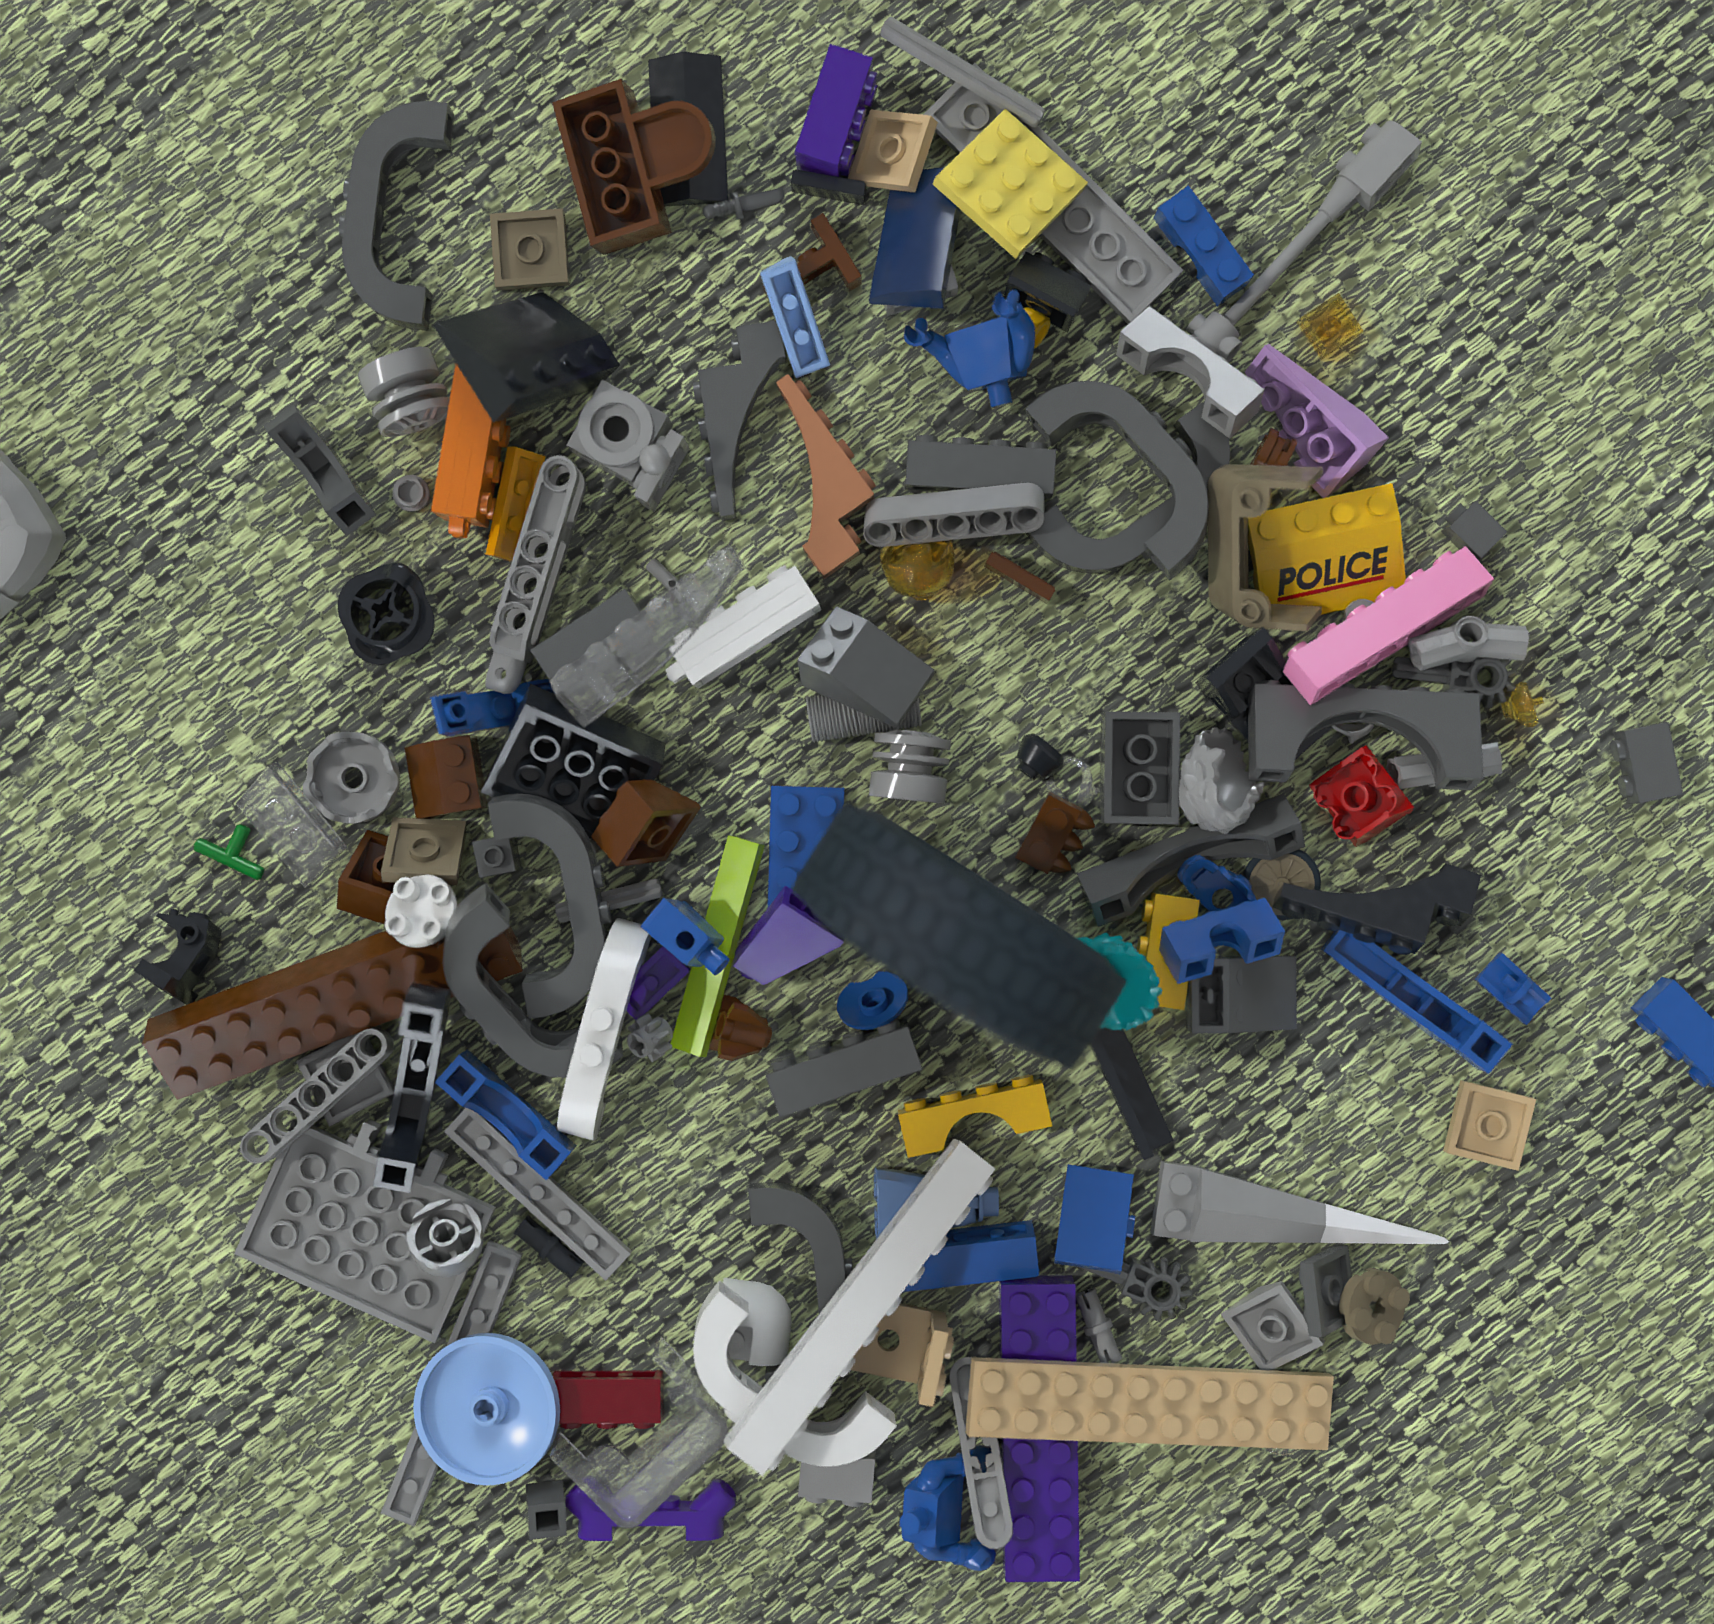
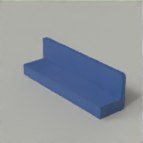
[903,1220,1039,1292]

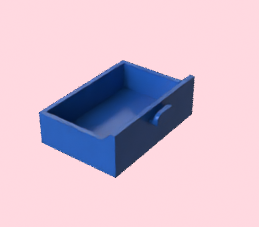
[1054,1164,1135,1275]

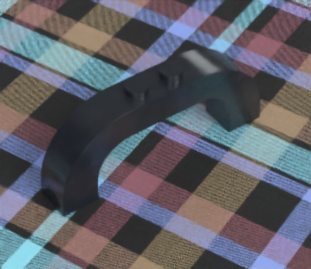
[373,982,451,1193]

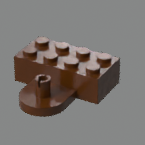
[552,79,715,255]

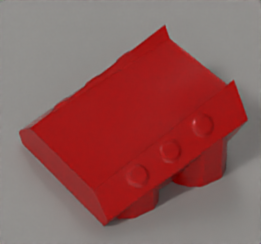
[1309,745,1414,847]

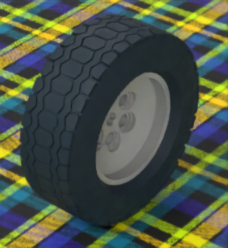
[792,803,1127,1068]

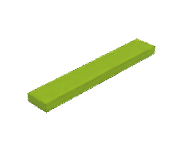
[670,835,765,1057]

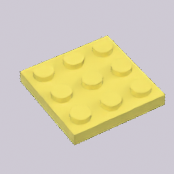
[933,109,1088,259]

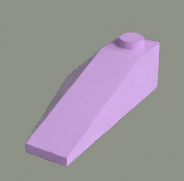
[1245,344,1389,498]

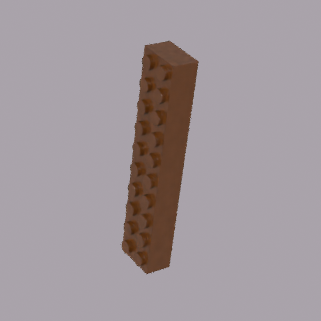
[142,903,523,1100]

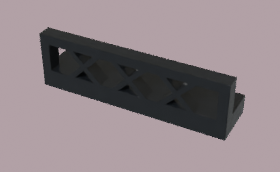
[1089,1027,1174,1160]

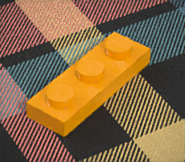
[485,446,546,562]

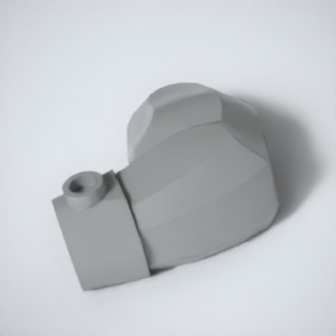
[0,450,66,619]

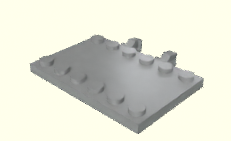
[234,1118,496,1343]

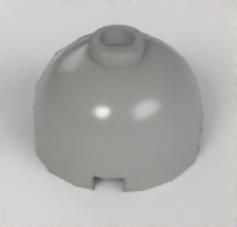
[406,1199,484,1277]

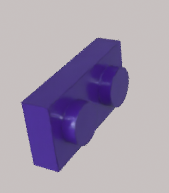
[626,946,691,1020]

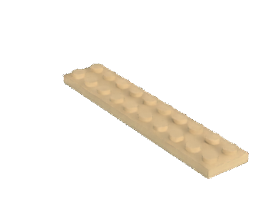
[965,1357,1334,1450]

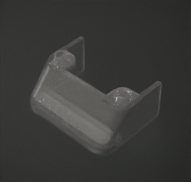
[549,1336,729,1528]

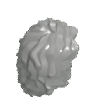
[1179,727,1265,834]

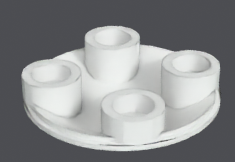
[385,875,457,948]

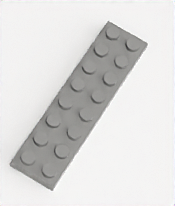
[923,63,1183,324]

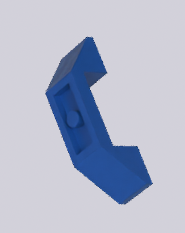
[430,679,560,736]

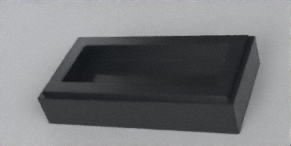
[791,169,866,205]

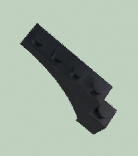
[1272,863,1481,955]

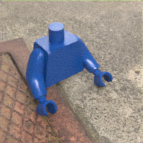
[904,290,1035,408]

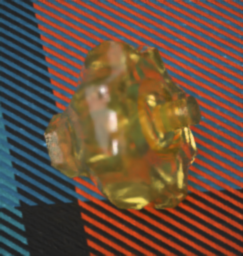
[1501,682,1544,727]

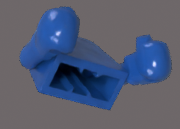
[900,1445,996,1572]

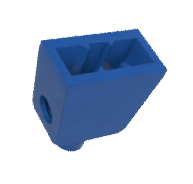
[641,898,730,975]

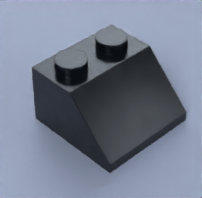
[1003,251,1091,333]

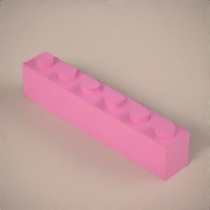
[1283,546,1494,706]

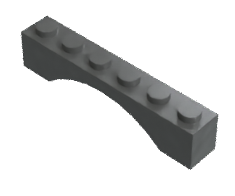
[1077,793,1305,927]

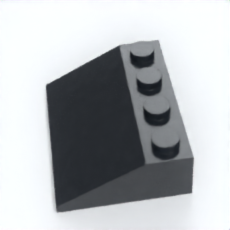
[433,292,620,423]
[481,683,666,840]

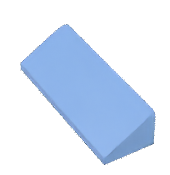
[760,256,830,378]

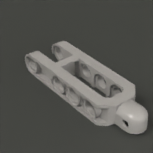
[485,455,587,694]

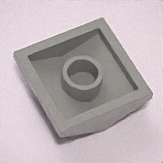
[1221,1281,1325,1370]

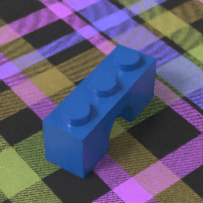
[1153,185,1254,307]
[1159,898,1285,984]

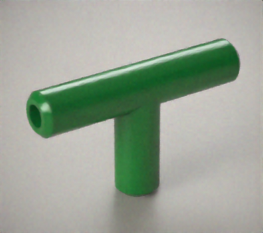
[193,824,265,880]

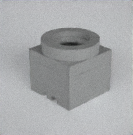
[567,380,673,486]

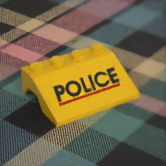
[1248,483,1406,615]

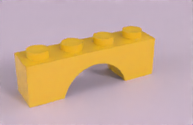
[898,1075,1052,1158]

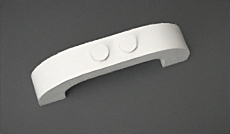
[557,918,651,1141]
[693,1280,897,1466]

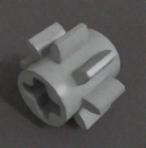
[627,1013,673,1062]

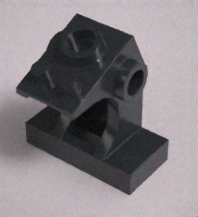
[134,909,222,1005]

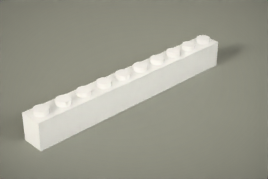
[723,1139,995,1476]

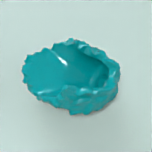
[1077,933,1163,1030]

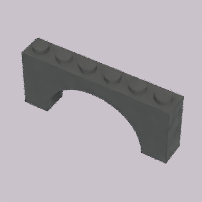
[1248,680,1484,791]

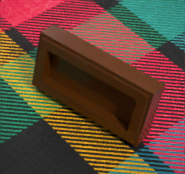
[984,552,1055,604]

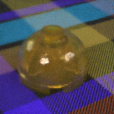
[880,540,955,600]

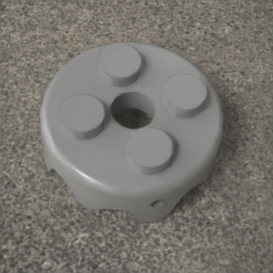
[303,732,400,824]

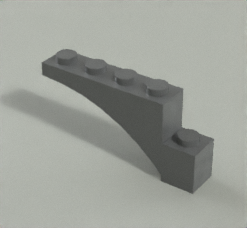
[693,321,787,521]

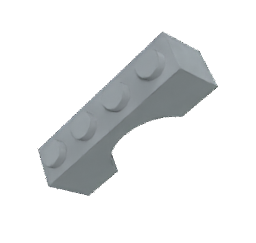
[1116,306,1265,439]

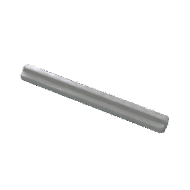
[880,17,1045,128]

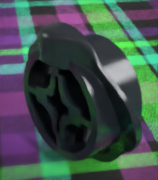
[338,562,435,666]

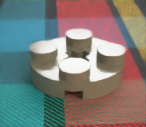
[1339,1268,1410,1345]

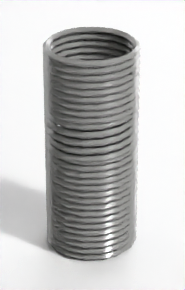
[806,694,922,743]

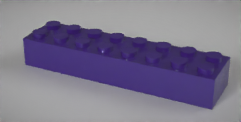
[999,1275,1080,1582]

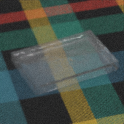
[236,761,347,888]

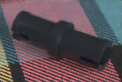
[513,1215,585,1280]

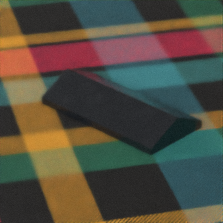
[648,52,728,206]

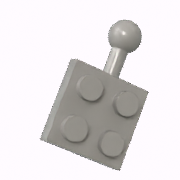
[633,429,690,512]

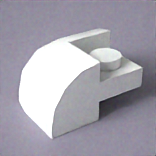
[723,1278,792,1366]

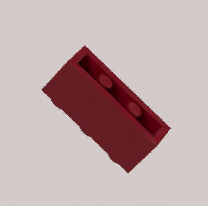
[552,1370,664,1429]

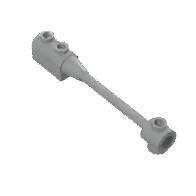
[1186,120,1422,362]

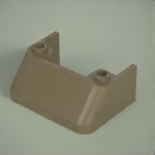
[1207,464,1323,631]

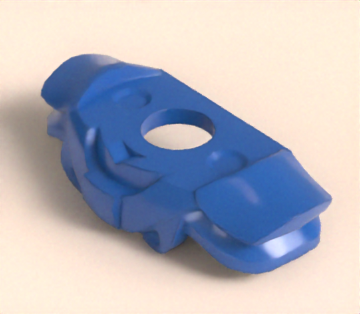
[1177,855,1257,911]

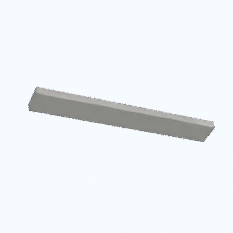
[381,1240,523,1527]

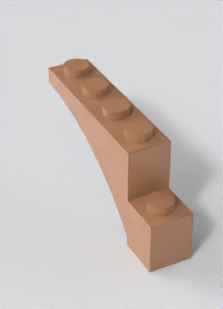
[776,374,876,579]

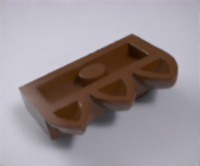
[1015,791,1095,874]

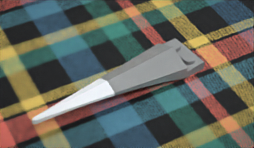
[1150,1160,1449,1244]

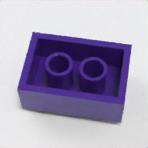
[795,44,878,177]

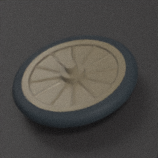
[1243,849,1321,921]

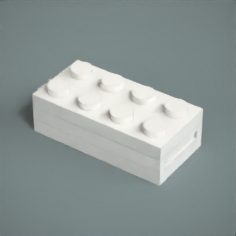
[665,565,821,689]

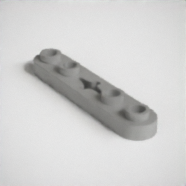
[950,1357,1013,1549]

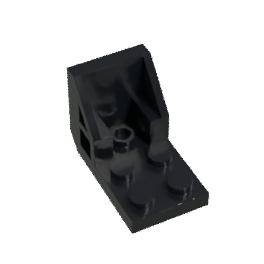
[1195,627,1331,760]

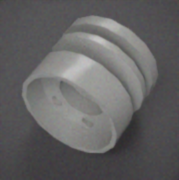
[357,346,450,437]
[869,730,951,804]

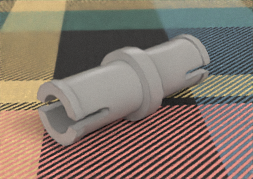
[1076,1287,1123,1363]

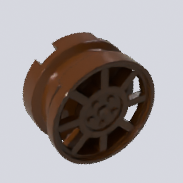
[1250,428,1298,466]

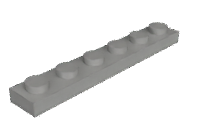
[444,1108,632,1281]

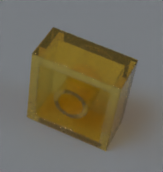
[1296,293,1364,360]

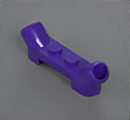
[565,1479,737,1541]

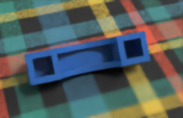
[435,1049,577,1180]

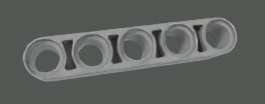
[863,483,1044,547]
[240,1028,394,1164]

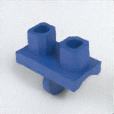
[1475,952,1551,1025]

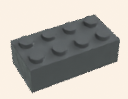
[765,1017,922,1118]

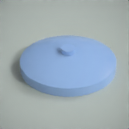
[413,1333,560,1486]

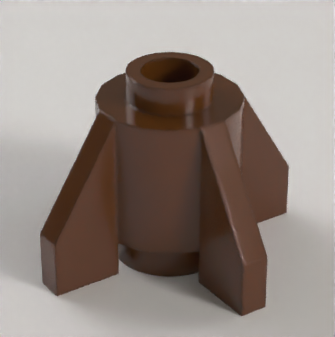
[709,994,772,1061]

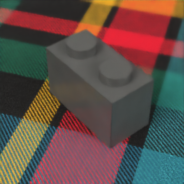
[1610,722,1683,804]

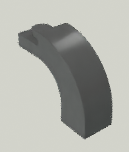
[263,404,376,536]

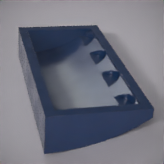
[869,167,961,309]

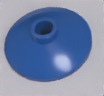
[837,971,909,1030]

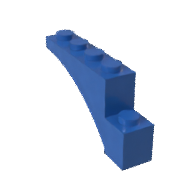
[1321,930,1513,1074]

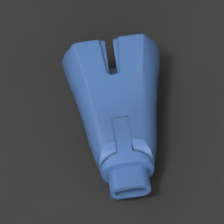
[874,1167,999,1239]

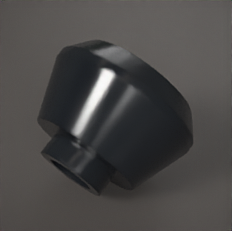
[1016,733,1064,781]

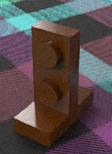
[763,213,862,298]

